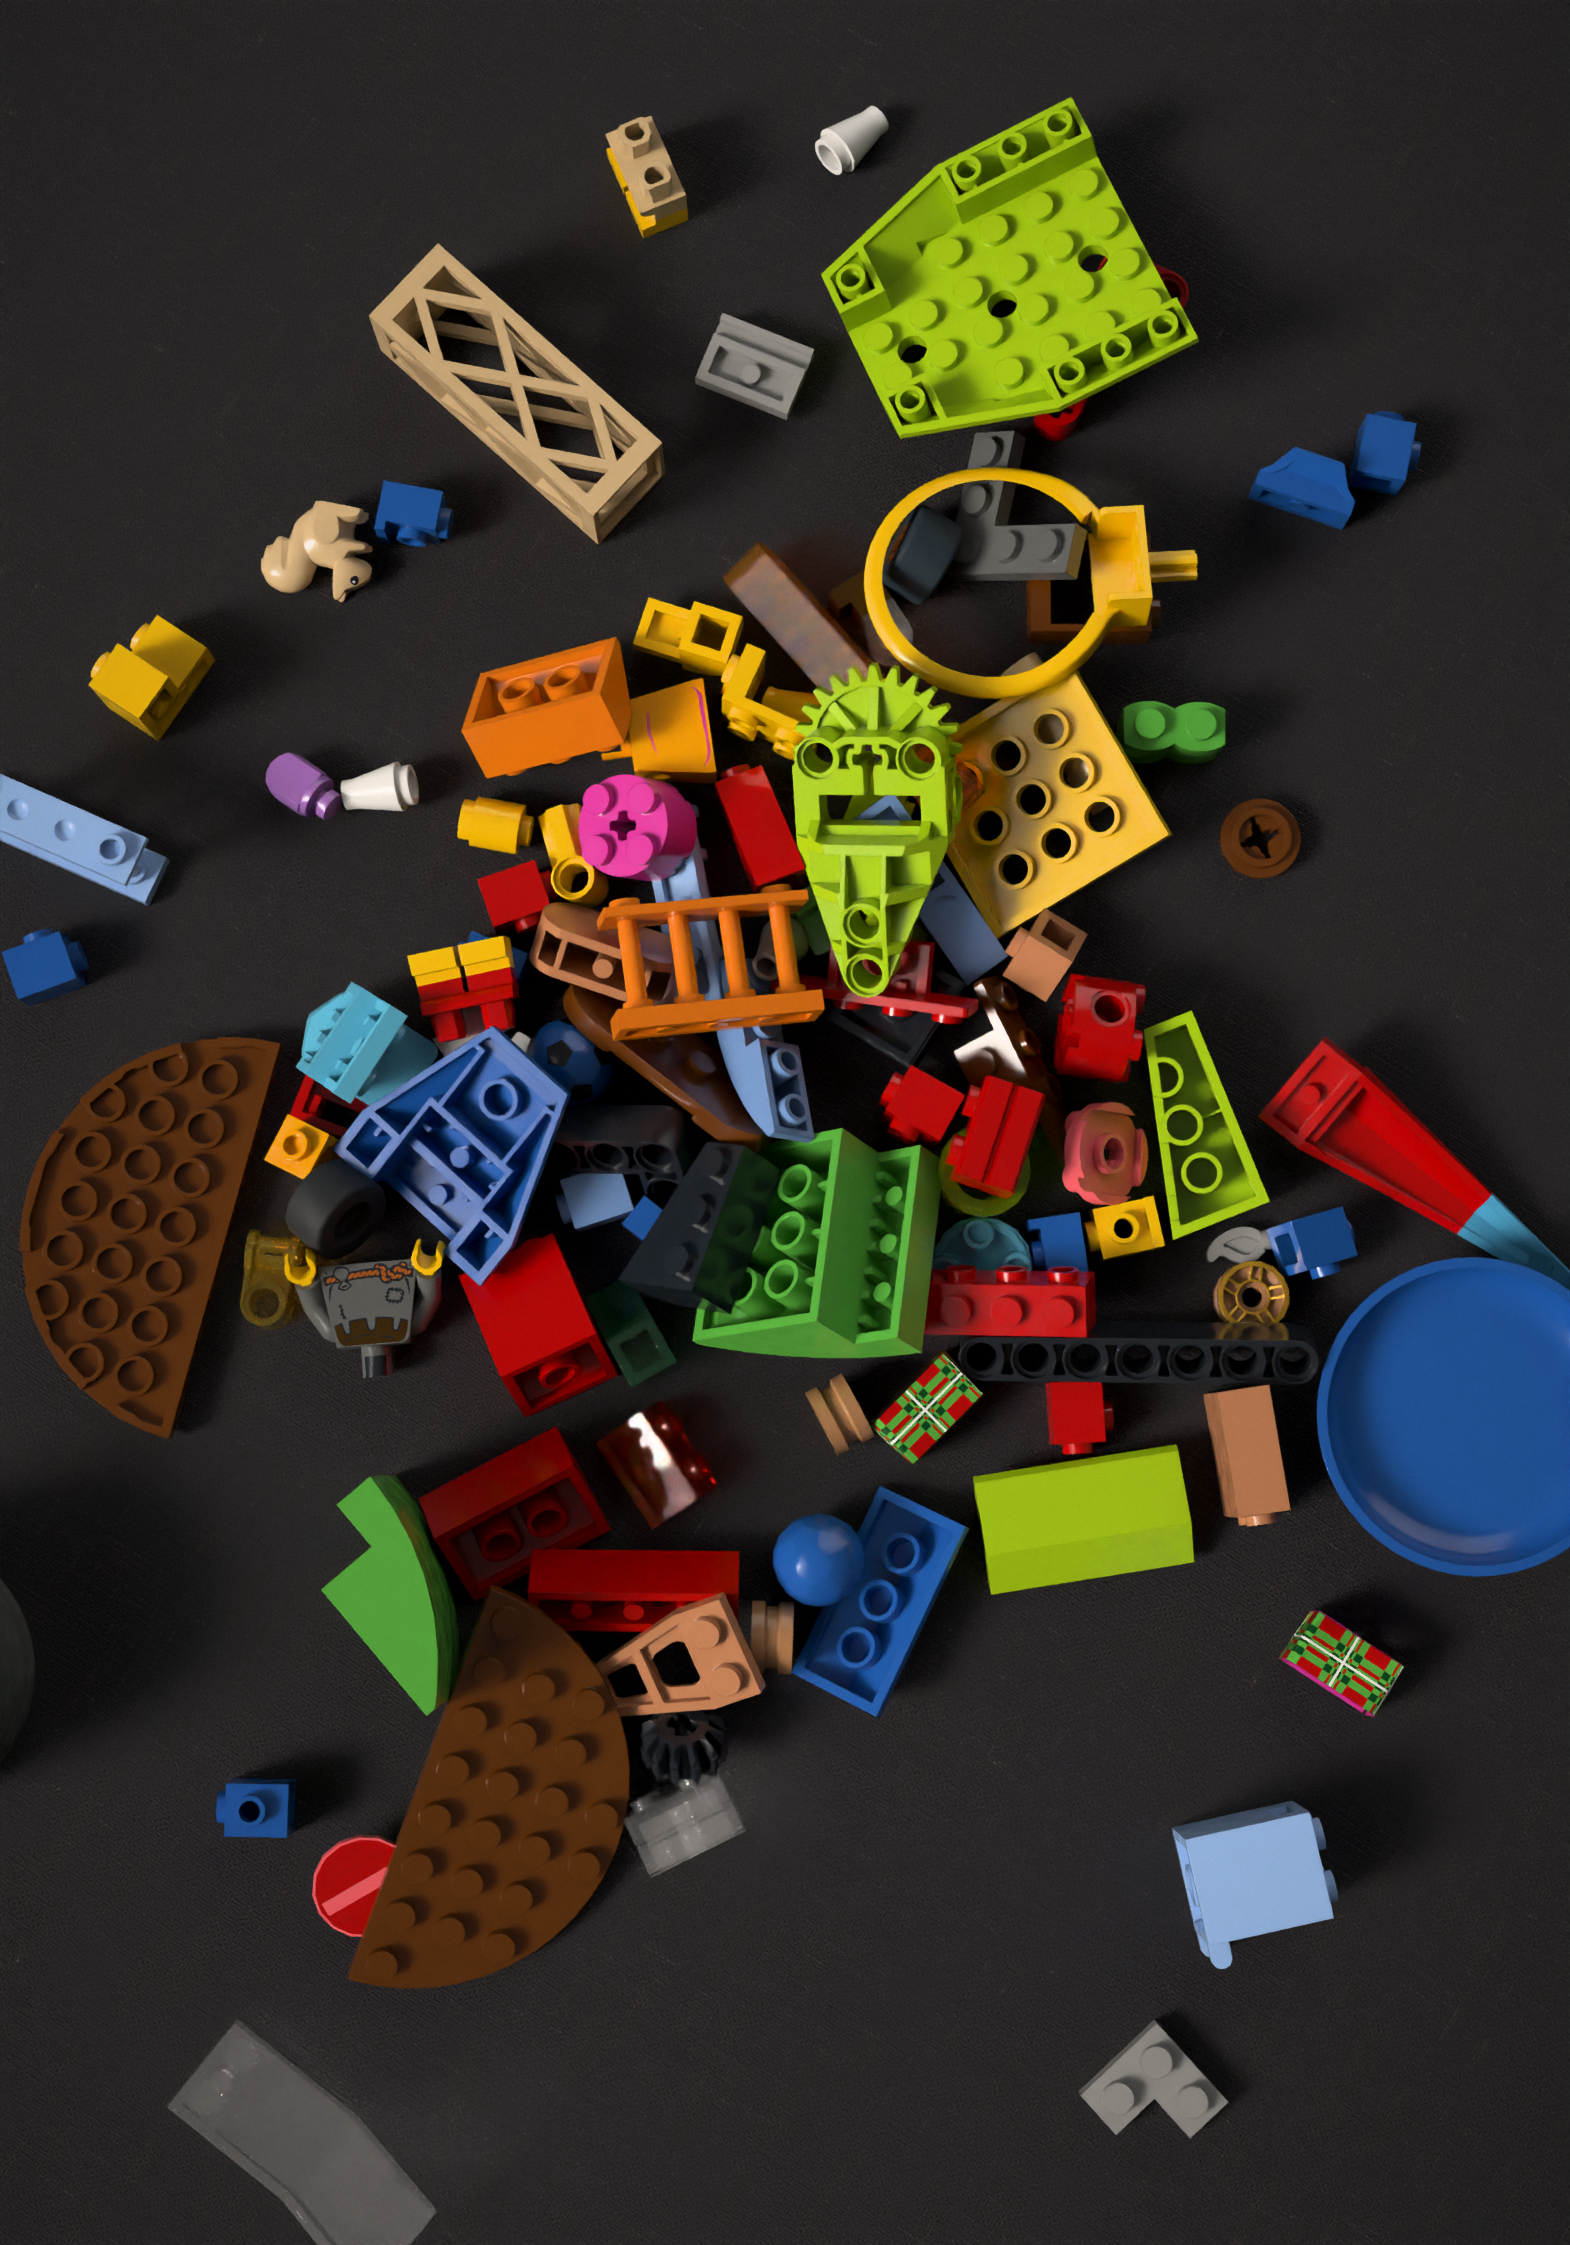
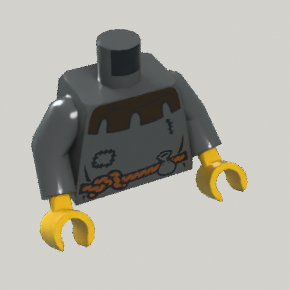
[284,1239,446,1378]

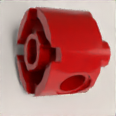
[1054,973,1145,1083]

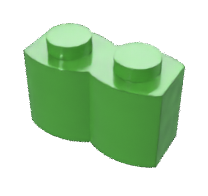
[1117,701,1225,764]

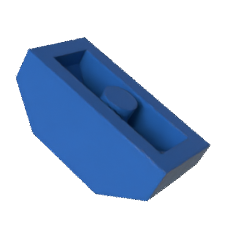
[1248,447,1355,530]

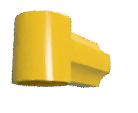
[538,803,609,909]

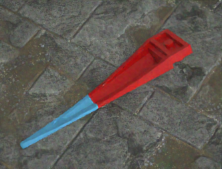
[1258,1036,1570,1290]

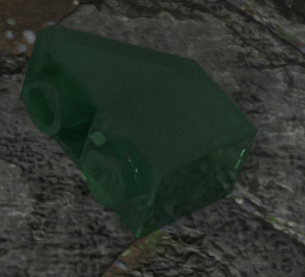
[584,1280,678,1389]

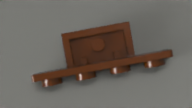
[953,975,1069,1166]

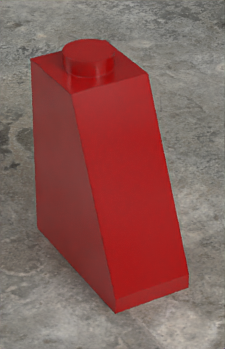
[714,764,806,894]

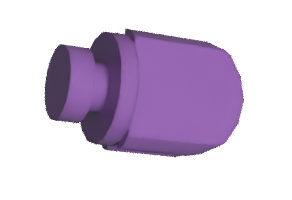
[266,753,342,821]

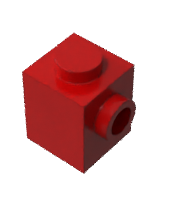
[477,860,559,935]
[1046,1382,1114,1454]

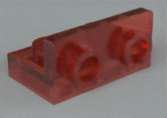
[596,1401,717,1529]

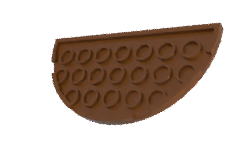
[20,1037,283,1439]
[348,1584,630,1989]

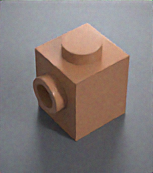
[1003,908,1088,1002]

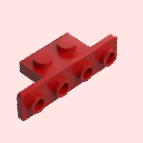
[770,939,979,1024]

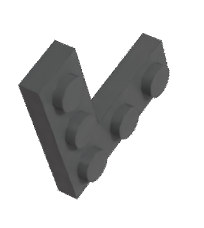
[945,431,1087,582]

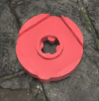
[1062,1102,1148,1205]

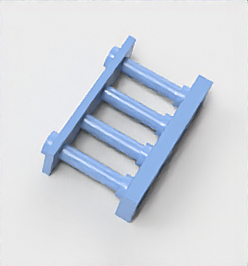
[0,774,170,906]

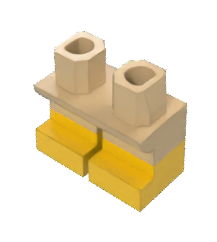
[605,116,688,239]

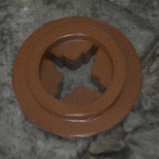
[1219,799,1301,880]

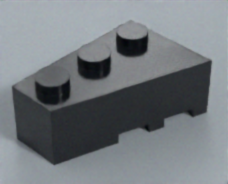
[618,1141,782,1314]

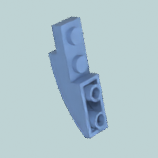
[852,795,1008,986]
[717,958,815,1143]

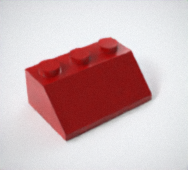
[418,1426,611,1602]

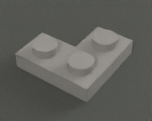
[1078,2020,1228,2138]

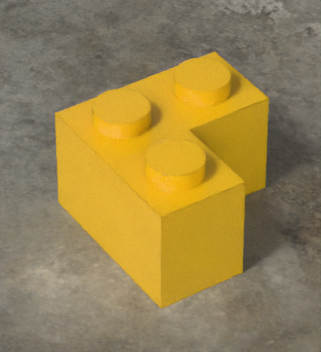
[89,615,215,741]

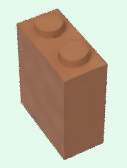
[1203,1385,1291,1526]

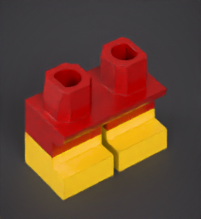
[407,936,520,1043]

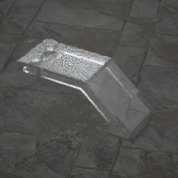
[167,2019,436,2245]

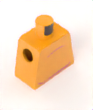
[601,678,717,783]

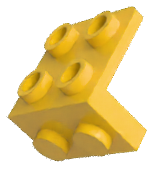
[721,643,818,761]

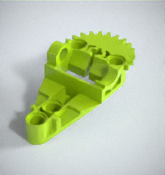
[792,663,963,998]

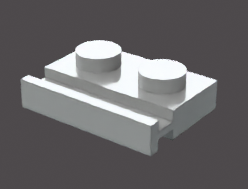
[695,313,815,420]

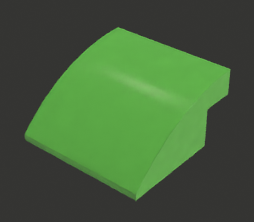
[692,1128,944,1358]
[321,1475,459,1716]

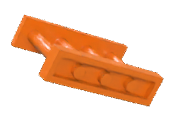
[597,884,825,1041]

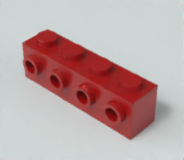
[924,1265,1096,1338]
[528,1549,739,1632]

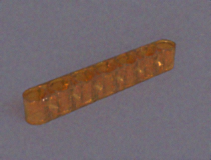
[723,541,986,816]

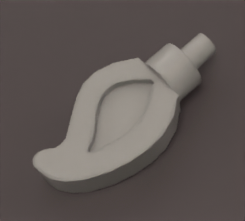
[1206,1226,1272,1264]

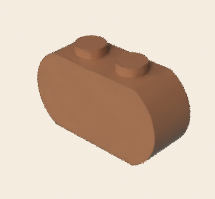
[529,902,678,1006]

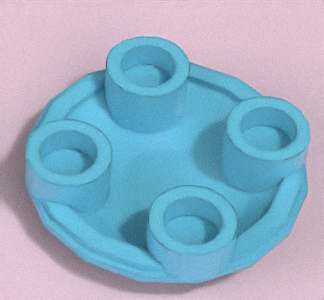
[932,1216,1033,1271]

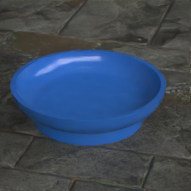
[1317,1257,1570,1577]

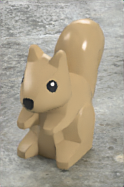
[261,501,373,602]

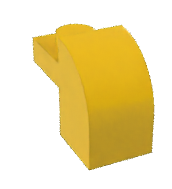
[633,597,744,676]

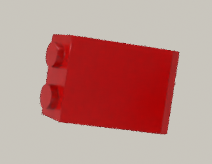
[459,1233,618,1418]

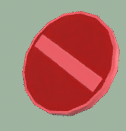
[312,1835,395,1937]

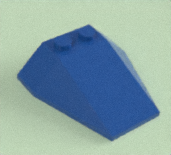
[332,1026,571,1286]

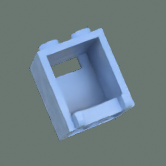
[1172,1801,1338,1969]

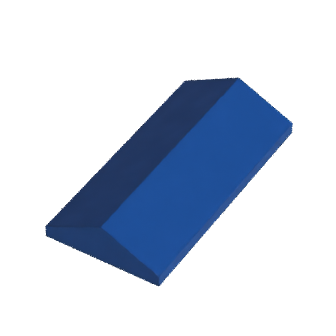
[791,1486,969,1718]

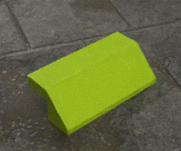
[973,1444,1194,1595]

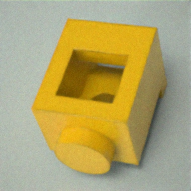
[1083,1196,1165,1262]

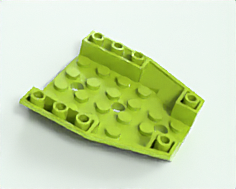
[821,97,1199,439]

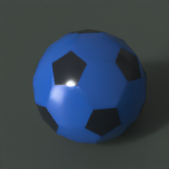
[526,1017,615,1106]

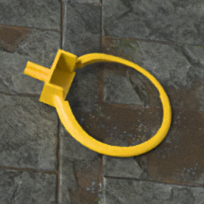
[864,467,1198,699]

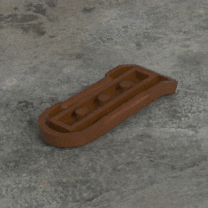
[563,984,775,1153]

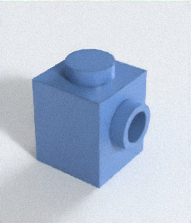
[555,1173,634,1233]

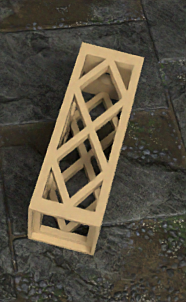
[369,244,666,545]

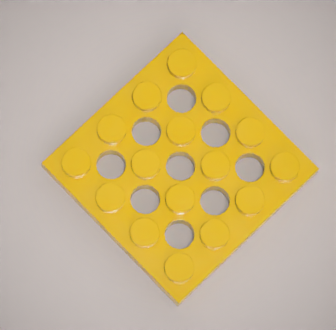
[914,670,1172,939]

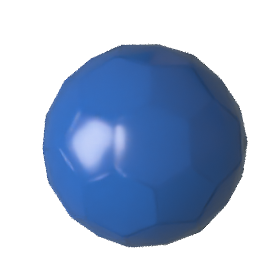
[773,1513,865,1607]

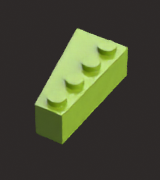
[1144,1010,1270,1240]

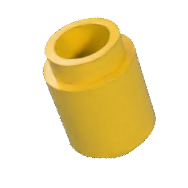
[457,796,534,855]

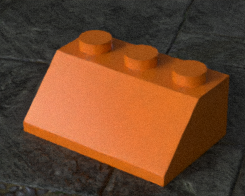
[461,637,632,779]

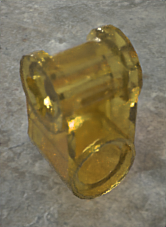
[240,1229,304,1330]

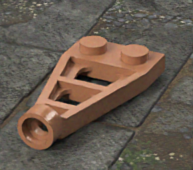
[596,1592,766,1717]

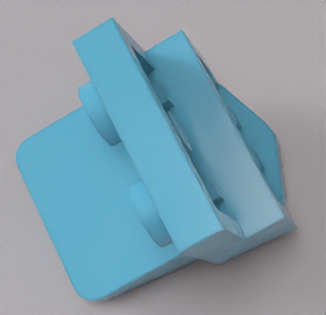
[296,981,438,1106]

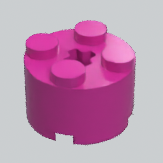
[578,774,697,881]

